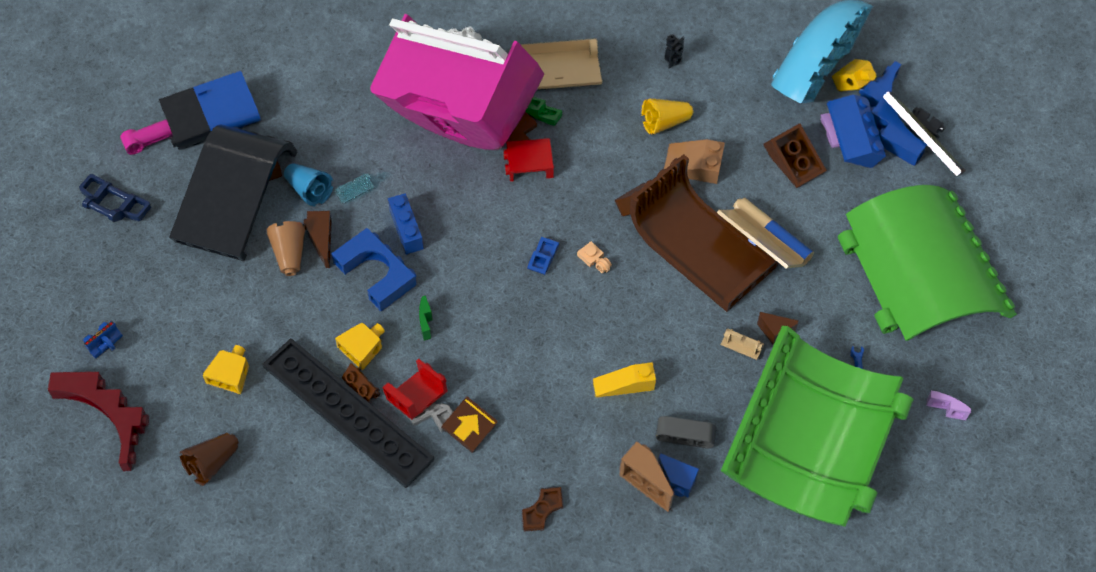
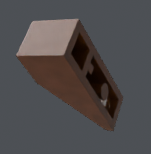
[303,211,332,268]

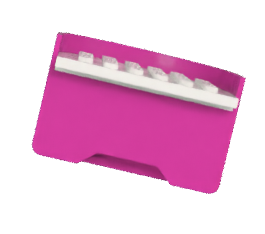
[370,14,544,150]

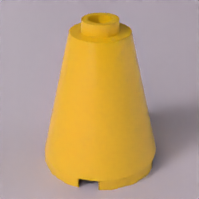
[641,98,693,134]

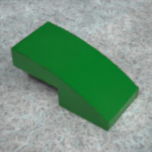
[525,97,562,126]
[419,295,433,341]

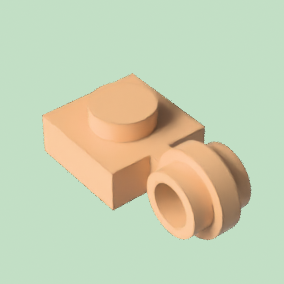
[577,242,612,273]

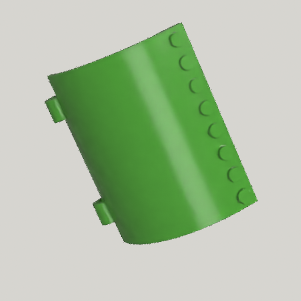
[837,185,1017,341]
[721,326,913,527]

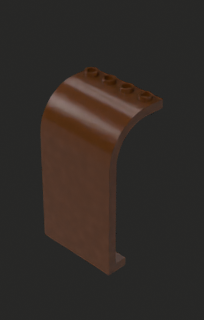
[630,154,779,312]

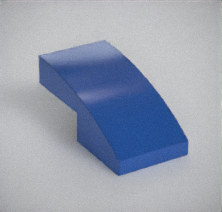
[527,237,559,275]

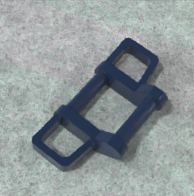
[79,174,151,222]

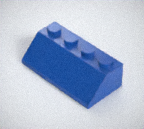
[827,95,886,168]

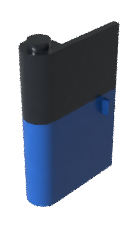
[159,71,261,150]

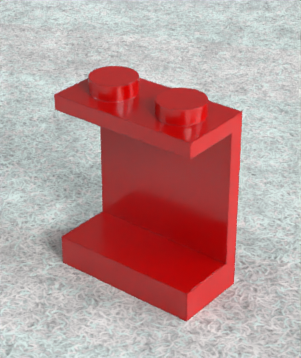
[503,138,554,182]
[383,359,448,420]

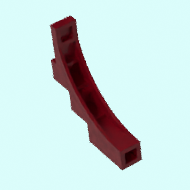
[48,372,149,471]

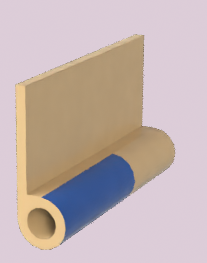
[717,198,814,268]

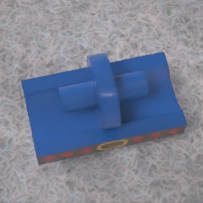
[83,321,123,359]

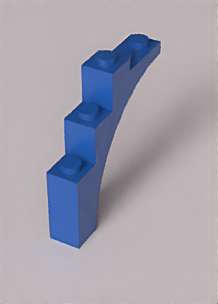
[859,61,927,166]

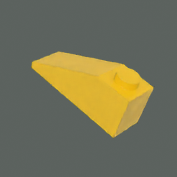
[593,362,656,398]

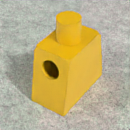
[832,59,876,91]
[335,323,385,370]
[203,345,249,394]

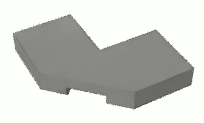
[409,403,453,433]

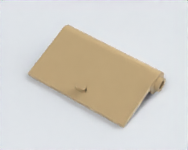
[521,39,602,89]

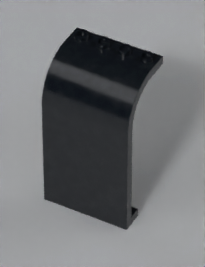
[169,124,297,262]

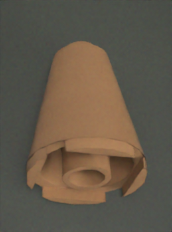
[267,221,305,276]

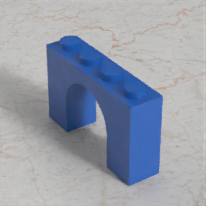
[331,228,417,311]

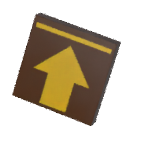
[441,396,498,453]

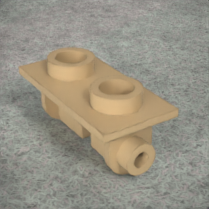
[721,329,764,360]

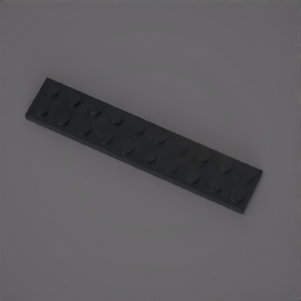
[262,338,434,488]

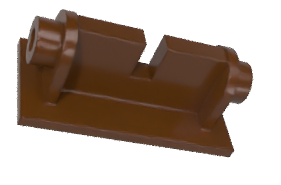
[342,363,380,402]

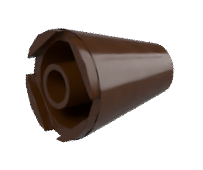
[179,433,239,486]

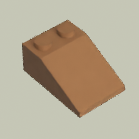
[664,139,725,184]
[619,442,674,512]

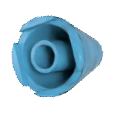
[284,163,333,207]

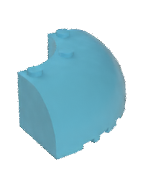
[771,0,873,104]

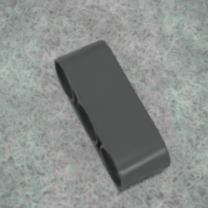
[656,416,716,449]

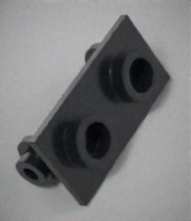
[664,34,684,69]
[912,107,946,138]

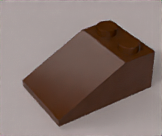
[763,123,827,188]

